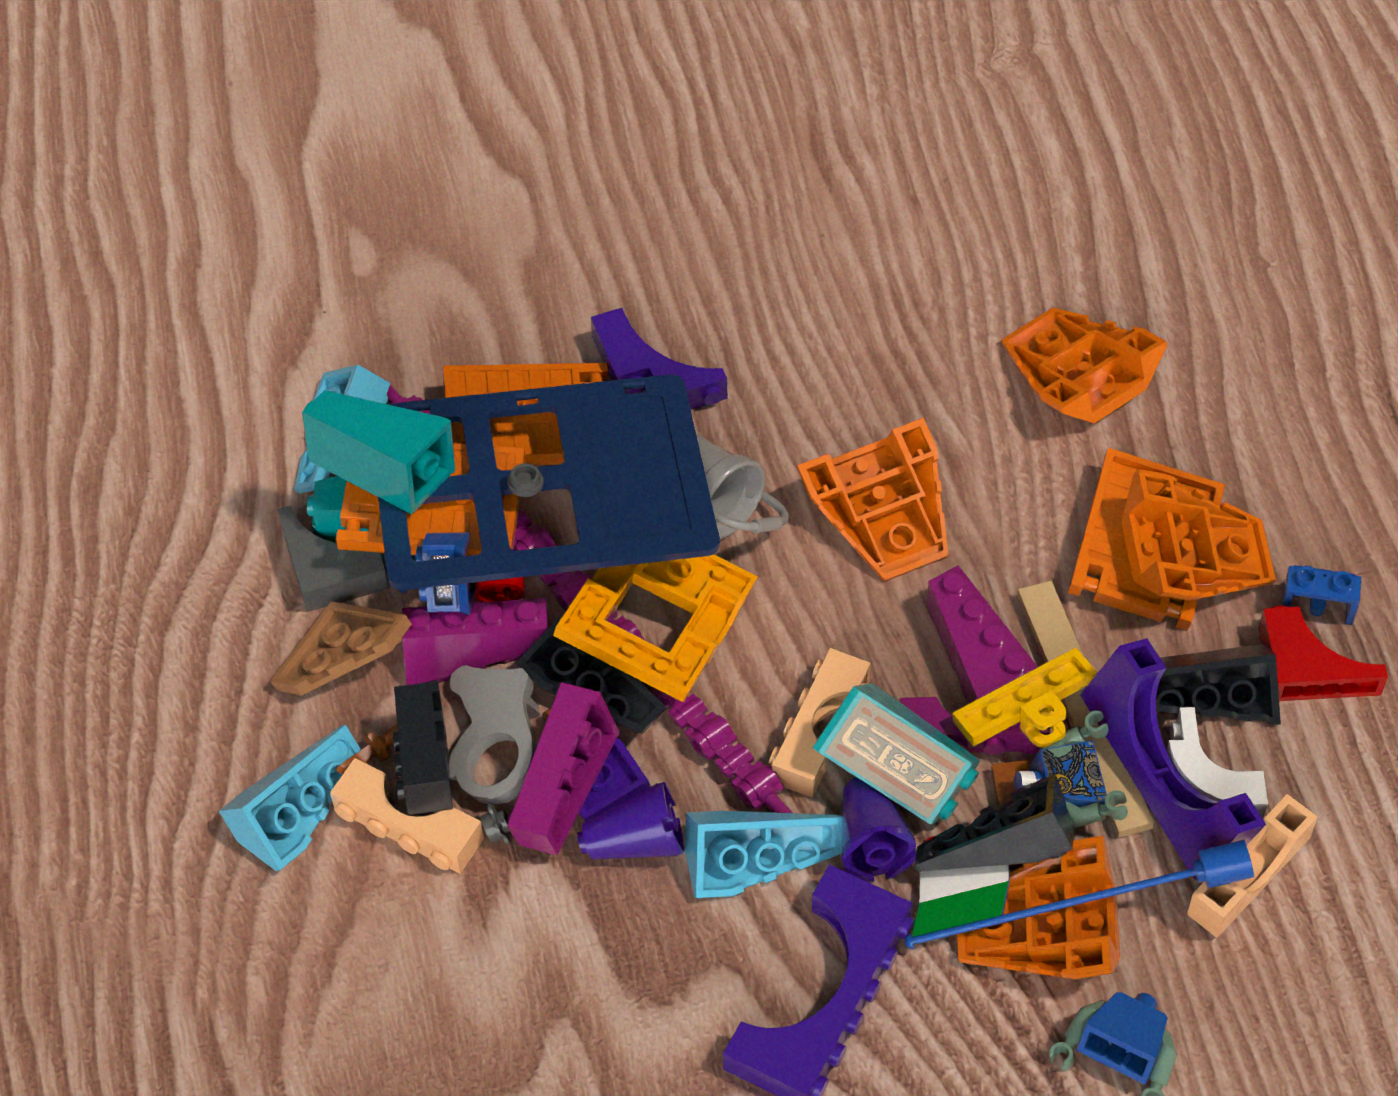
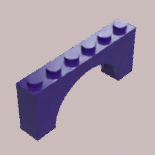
[1080,638,1266,880]
[723,864,915,1096]

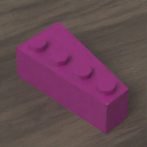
[926,565,1038,703]
[507,682,620,856]

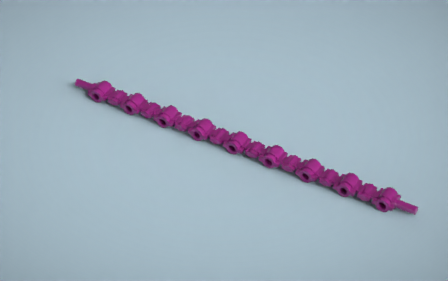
[384,379,793,813]

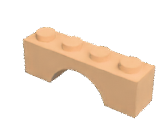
[768,648,871,798]
[330,758,484,874]
[1187,794,1318,938]

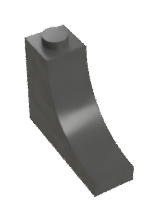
[277,505,389,612]

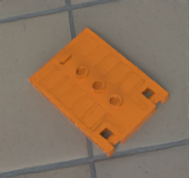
[443,363,608,465]
[336,443,526,557]
[1067,448,1225,631]

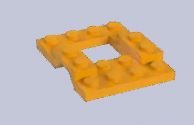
[553,554,758,703]

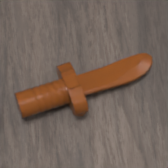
[336,724,398,774]

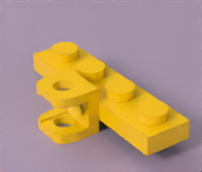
[952,647,1097,748]

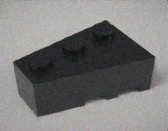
[393,681,453,815]

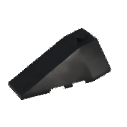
[516,610,667,734]
[914,774,1074,872]

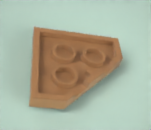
[270,601,412,696]

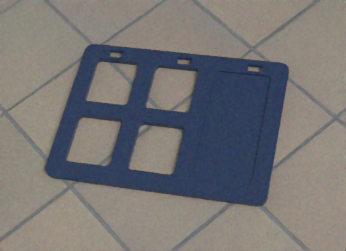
[378,374,720,590]

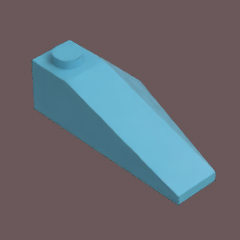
[294,365,391,493]
[219,725,361,871]
[685,811,843,898]

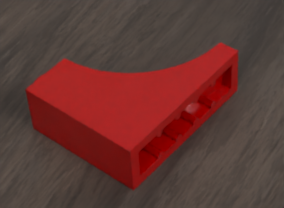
[1258,605,1388,701]

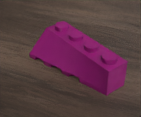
[402,598,549,685]

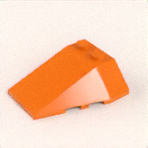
[1002,307,1167,424]
[796,418,949,582]
[1121,469,1276,600]
[957,836,1120,979]

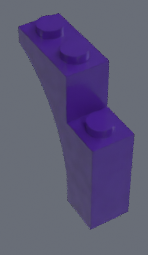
[590,308,728,410]

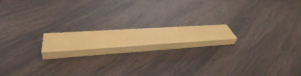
[1017,581,1154,838]

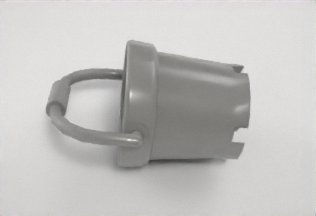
[696,433,789,540]

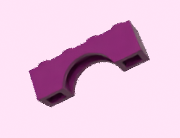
[899,697,1051,755]

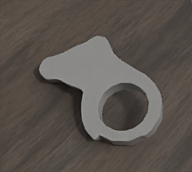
[449,665,540,804]

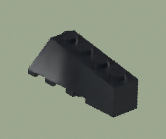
[1156,644,1281,725]

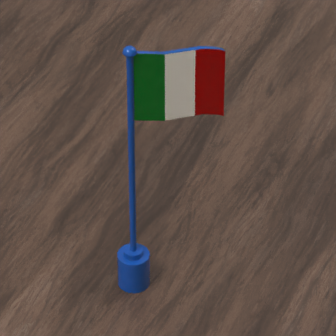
[905,836,1254,949]

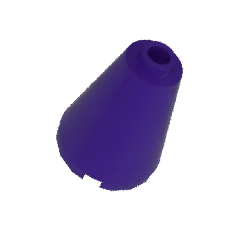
[842,777,917,882]
[577,782,685,860]

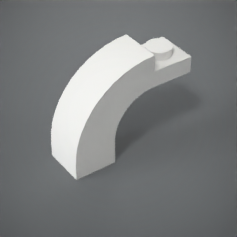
[1167,707,1268,819]

